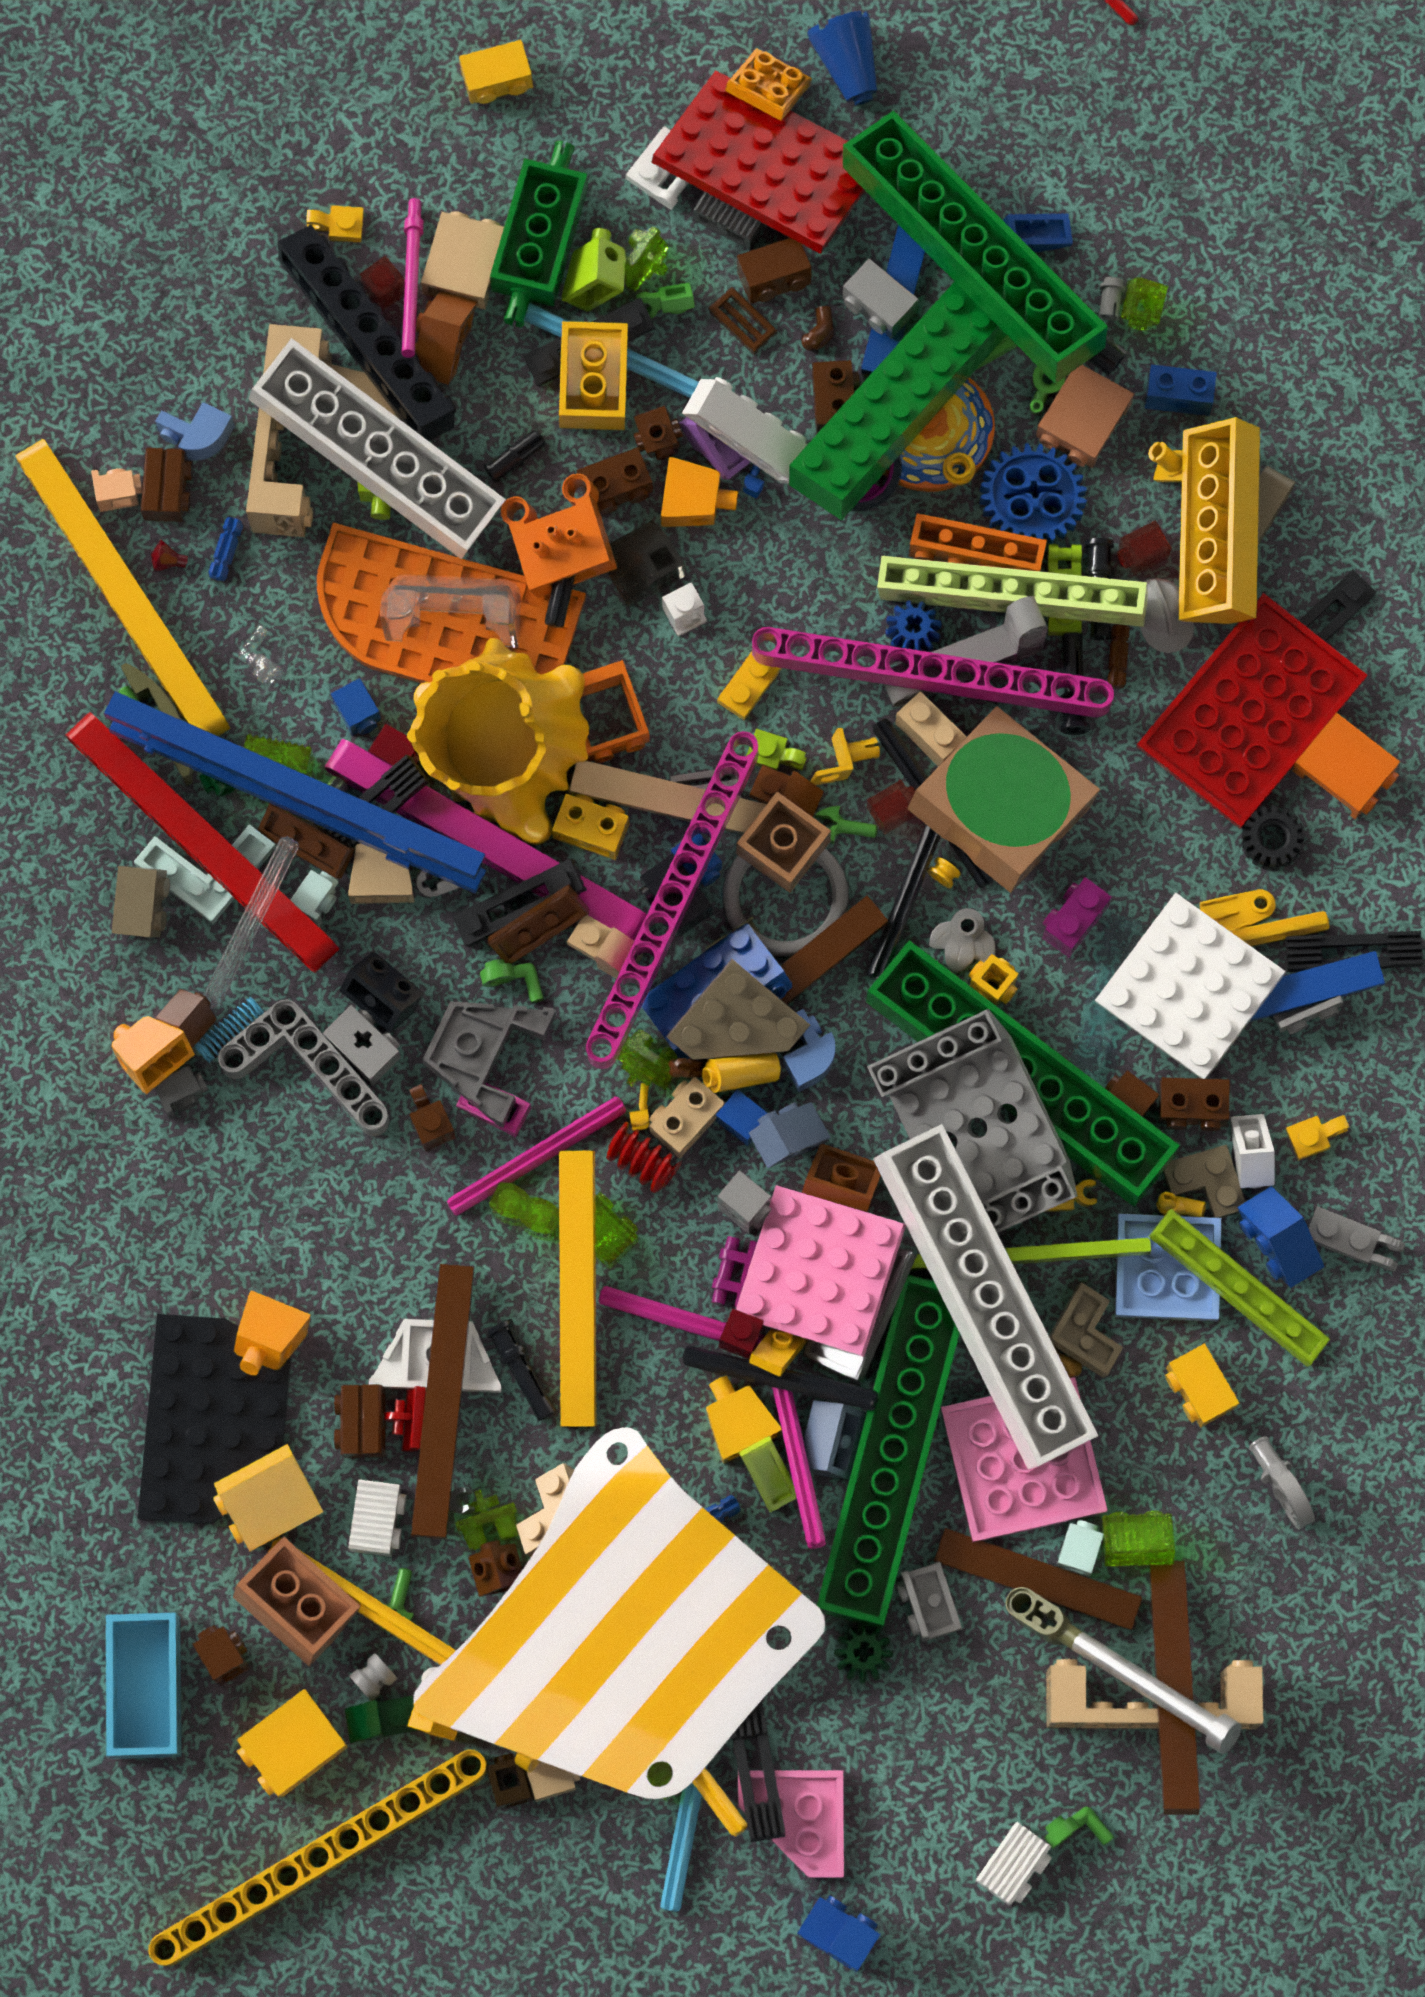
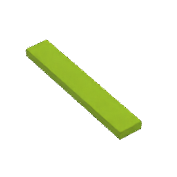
[1148,1209,1330,1367]

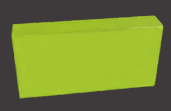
[739,1436,797,1513]

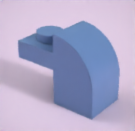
[155,402,235,460]
[783,1009,835,1092]

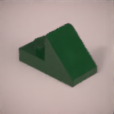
[344,1696,419,1744]

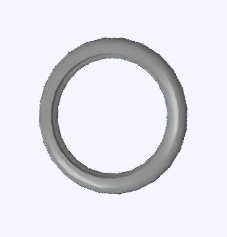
[722,848,849,957]

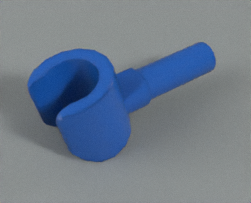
[743,464,765,498]

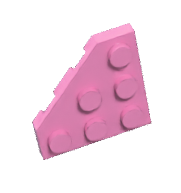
[738,1770,844,1878]

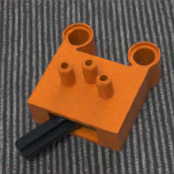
[500,473,617,628]

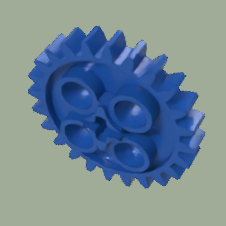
[979,443,1087,544]

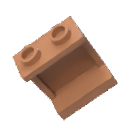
[1036,365,1134,468]

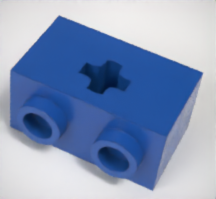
[1145,364,1216,416]

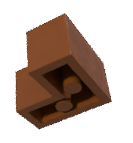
[415,291,477,385]

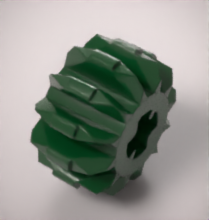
[834,1623,893,1684]

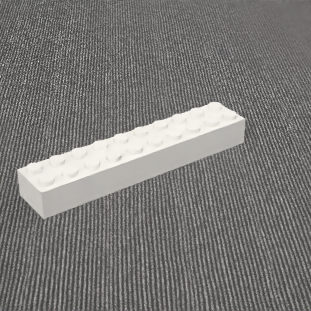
[873,1124,1098,1469]

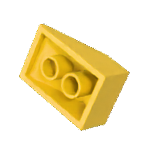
[559,321,628,430]

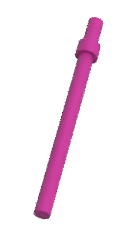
[402,198,424,358]

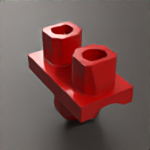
[384,1386,426,1452]

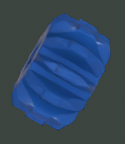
[885,600,941,652]

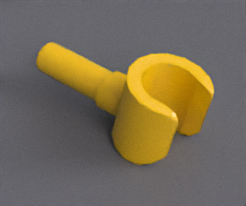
[629,1083,650,1131]

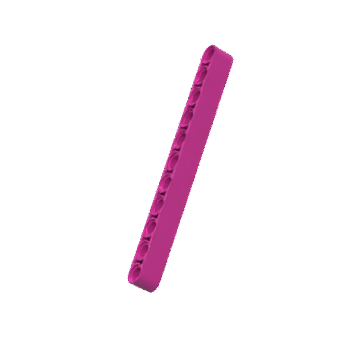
[752,627,1114,717]
[586,731,759,1069]
[324,739,647,941]

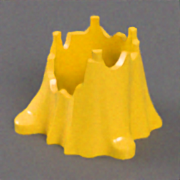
[407,638,589,845]

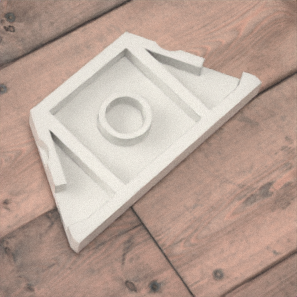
[369,1319,502,1393]

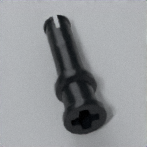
[1085,538,1115,640]
[1060,632,1090,735]
[485,1319,557,1422]

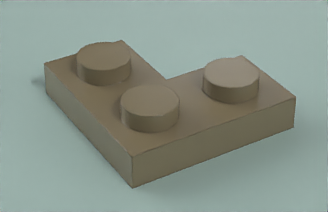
[1163,1144,1245,1218]
[1049,1282,1123,1378]

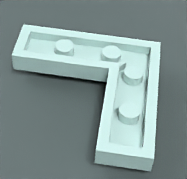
[134,825,276,924]

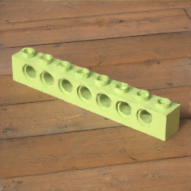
[877,556,1148,627]

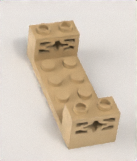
[246,324,332,537]
[1046,1659,1263,1729]

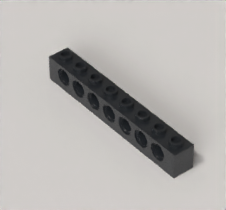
[278,225,456,441]

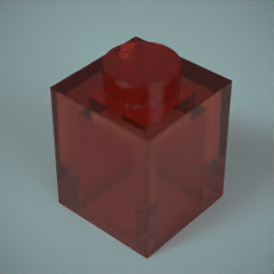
[359,255,405,311]
[1117,520,1171,575]
[866,780,916,835]

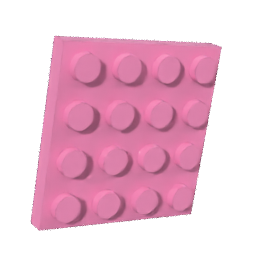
[736,1185,906,1357]
[941,1377,1108,1542]

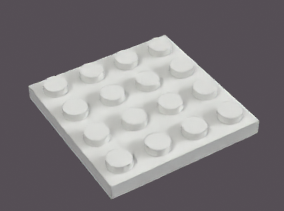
[1095,893,1285,1079]

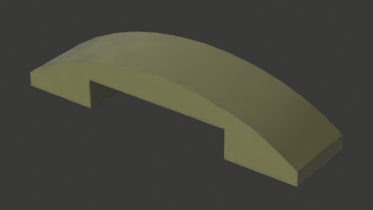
[121,663,193,786]

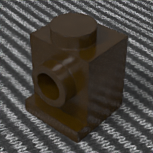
[486,1753,535,1810]

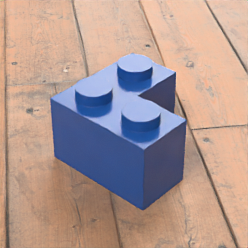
[1237,1186,1325,1288]
[797,1895,880,1973]

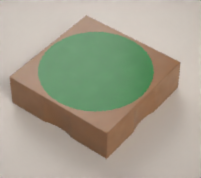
[907,706,1100,893]

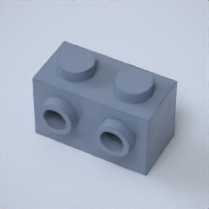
[748,1102,831,1168]
[804,1400,866,1480]

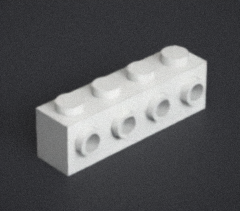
[682,377,807,483]

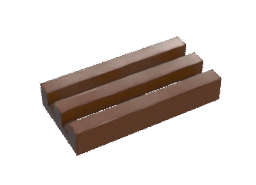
[709,287,777,355]

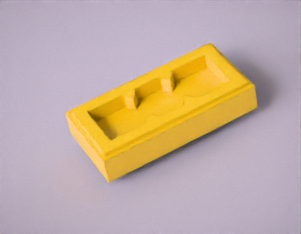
[749,1328,808,1377]

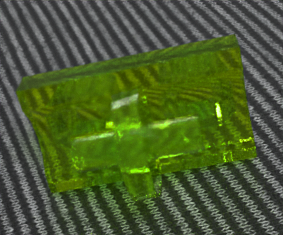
[624,226,669,292]
[617,1029,679,1090]
[455,1489,519,1551]

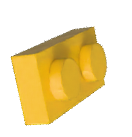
[717,652,782,720]

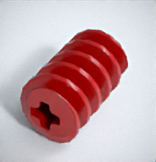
[606,1121,682,1193]

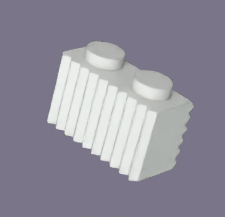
[348,1480,407,1557]
[975,1822,1052,1906]

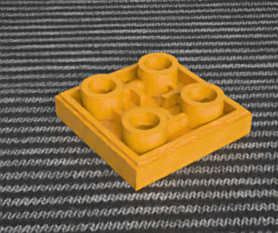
[725,48,812,121]

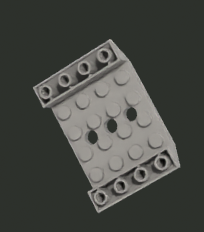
[867,1009,1077,1233]

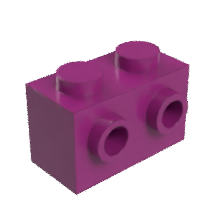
[1042,877,1112,958]

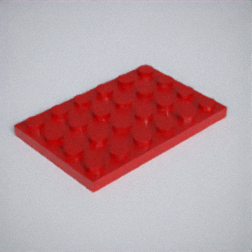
[651,70,865,254]
[1136,593,1368,830]

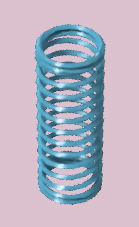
[195,997,264,1063]

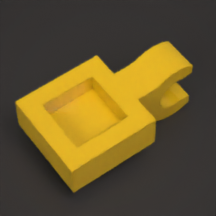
[306,205,364,242]
[1285,1115,1349,1161]

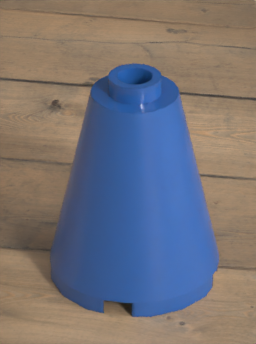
[807,11,877,106]

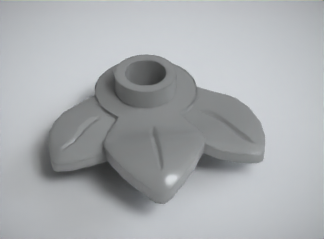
[929,908,995,974]

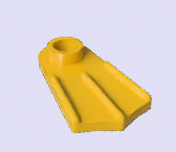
[1199,889,1276,931]

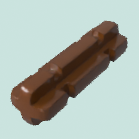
[1107,624,1130,689]
[668,1058,709,1078]

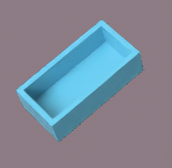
[106,1612,181,1759]

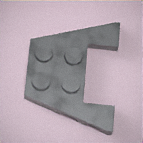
[423,1001,557,1128]

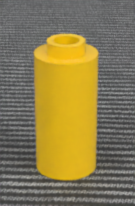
[702,1052,781,1093]

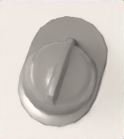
[1139,578,1194,653]

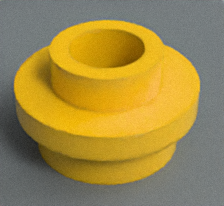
[942,452,976,485]

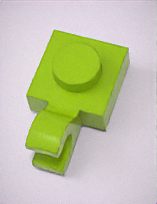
[746,728,807,771]

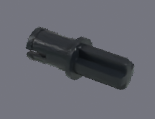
[484,430,546,483]

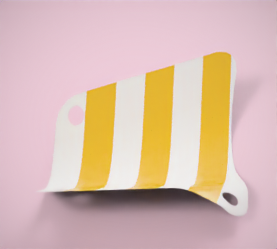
[414,1428,825,1799]

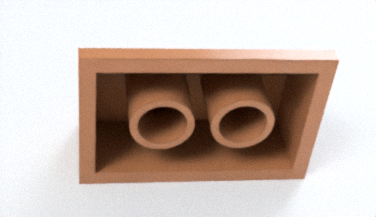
[233,1537,361,1667]

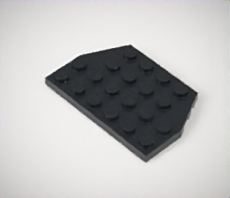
[137,1314,292,1525]

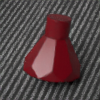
[151,540,188,571]

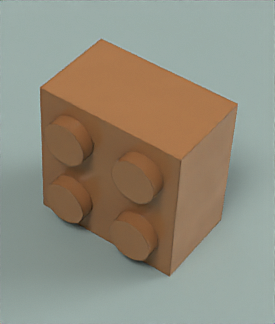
[736,792,831,893]

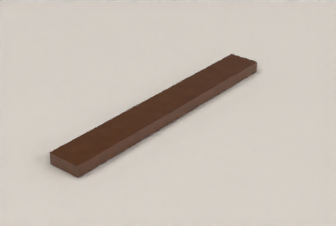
[411,1264,475,1539]
[1149,1561,1200,1815]

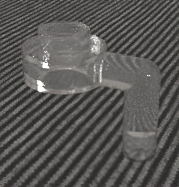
[238,625,285,685]

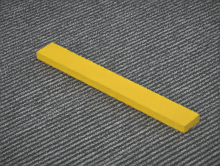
[559,1151,597,1427]

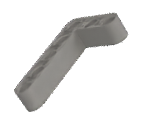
[884,596,1048,707]
[218,999,390,1136]

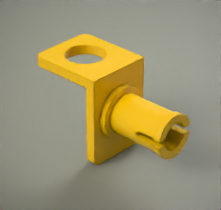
[1148,441,1183,482]
[810,728,880,785]

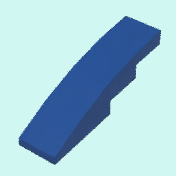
[1003,214,1073,253]

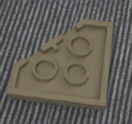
[666,959,810,1060]

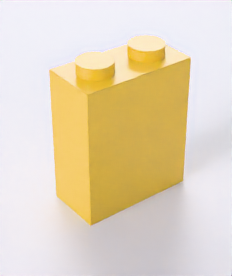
[213,1444,323,1552]
[237,1689,348,1798]

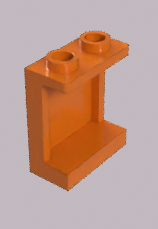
[1292,713,1400,820]

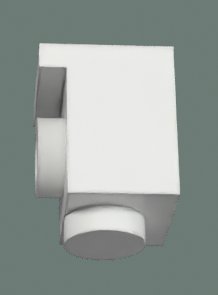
[662,582,707,637]

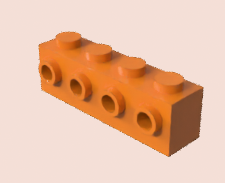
[908,513,1047,572]

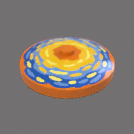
[884,377,995,492]

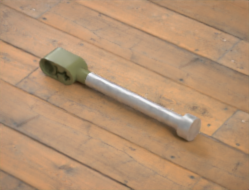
[1005,1587,1241,1754]

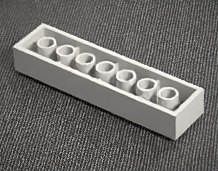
[248,338,506,559]

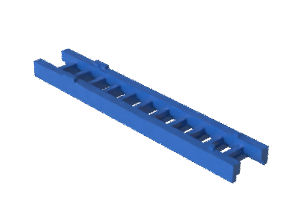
[104,691,486,894]

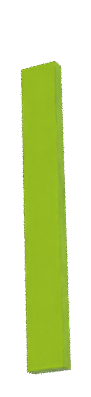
[910,1238,1151,1272]

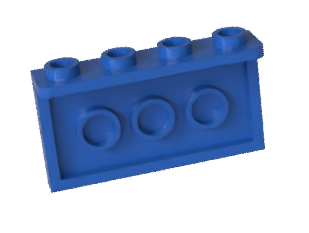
[642,923,793,1059]

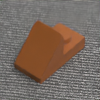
[749,765,824,817]

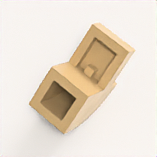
[567,915,643,979]

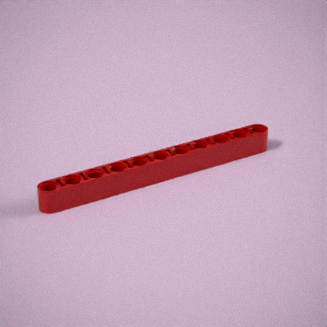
[65,712,339,973]

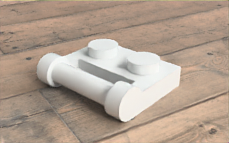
[626,126,688,209]

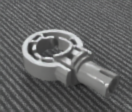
[1249,1436,1315,1530]

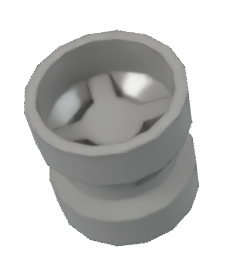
[349,1653,398,1701]

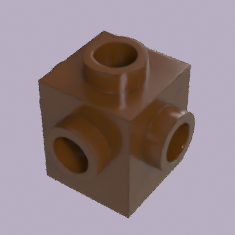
[634,405,683,460]
[468,1540,523,1597]

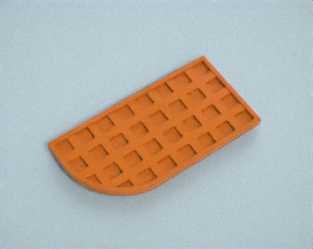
[317,522,586,683]

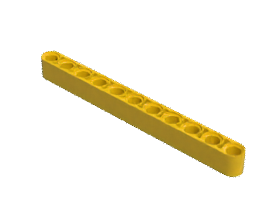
[15,439,231,736]
[148,1750,488,1966]

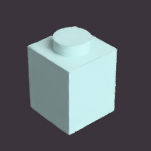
[1056,1520,1104,1577]

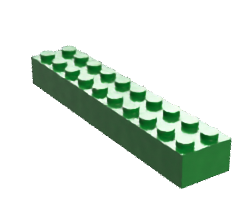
[842,110,1108,384]
[789,282,1006,521]
[866,940,1180,1207]
[817,1275,960,1630]

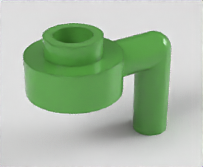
[1030,366,1066,414]
[480,959,544,1003]
[1044,1807,1114,1849]

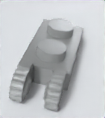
[1308,1206,1405,1272]

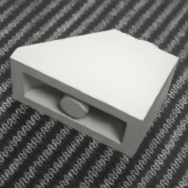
[1230,1114,1275,1189]

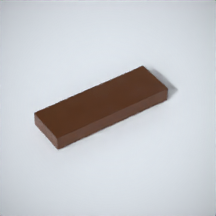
[257,803,355,879]
[488,884,589,964]

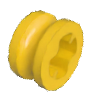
[927,857,961,888]

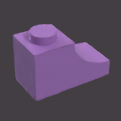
[679,417,751,480]

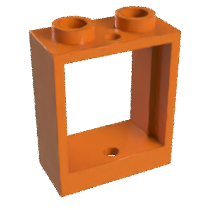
[582,660,650,763]

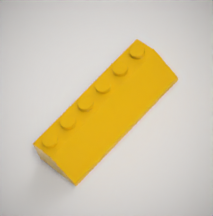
[1179,417,1260,624]

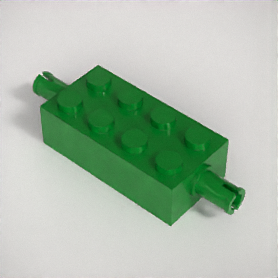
[490,141,588,327]

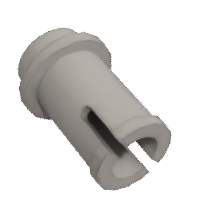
[1098,277,1126,321]

